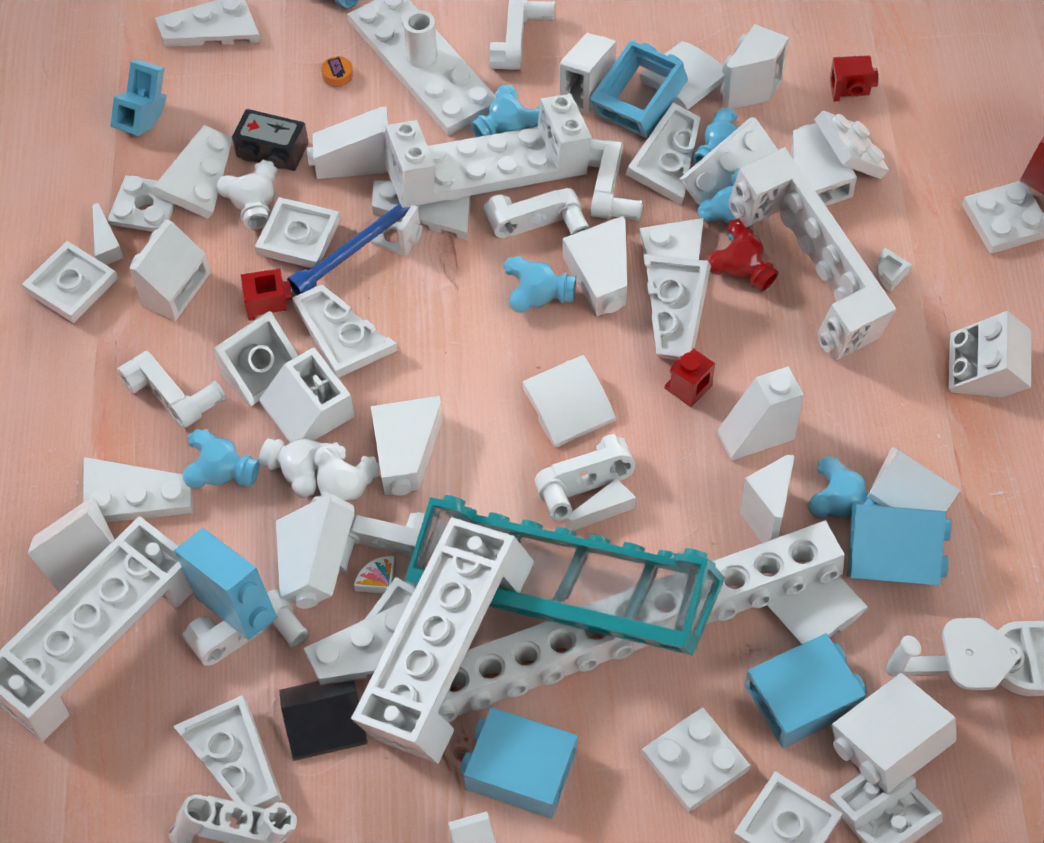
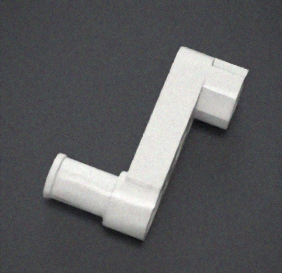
[490,0,555,70]
[588,138,643,222]
[483,188,590,238]
[117,350,226,429]
[535,434,635,521]
[339,512,440,573]
[183,589,309,666]
[169,795,297,843]

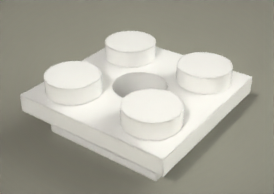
[107,175,175,232]

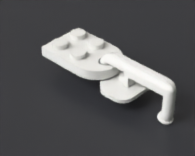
[886,618,1044,696]

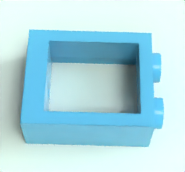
[589,40,689,139]

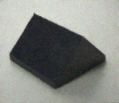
[279,680,368,761]

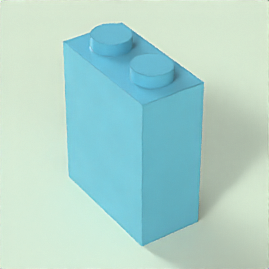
[847,504,951,585]
[174,528,277,640]
[745,633,866,748]
[460,707,578,819]

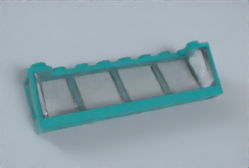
[404,495,725,656]

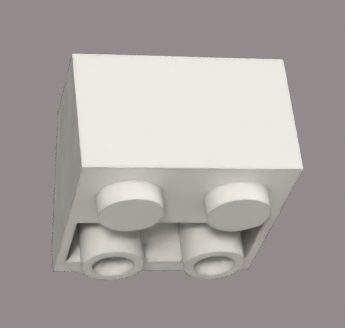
[720,24,789,109]
[130,219,211,321]
[948,311,1032,398]
[259,347,355,443]

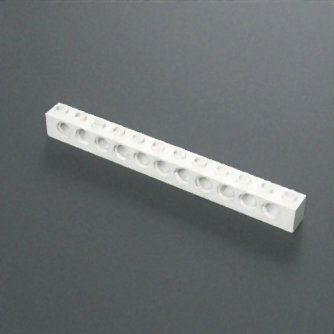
[438,520,845,723]

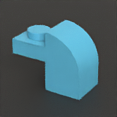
[110,59,167,136]

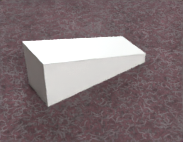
[92,203,123,265]
[566,479,636,531]

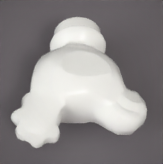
[217,160,277,230]
[259,438,346,498]
[312,445,380,502]

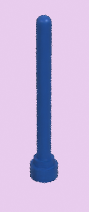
[287,203,410,295]

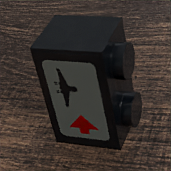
[232,108,309,171]

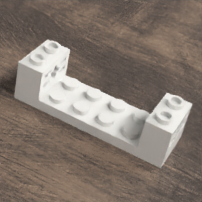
[384,93,592,208]
[728,147,896,361]
[0,516,193,743]
[351,517,534,764]

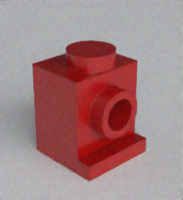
[830,55,879,102]
[241,268,292,320]
[664,348,715,407]

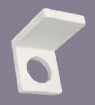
[372,205,423,257]

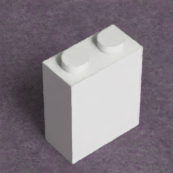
[832,673,957,793]

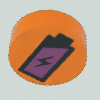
[321,56,353,87]

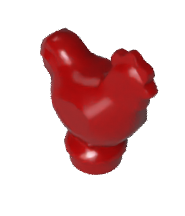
[707,218,779,292]

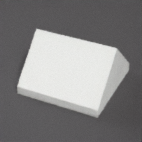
[214,311,298,406]
[867,447,960,511]
[740,455,795,543]
[28,497,115,593]

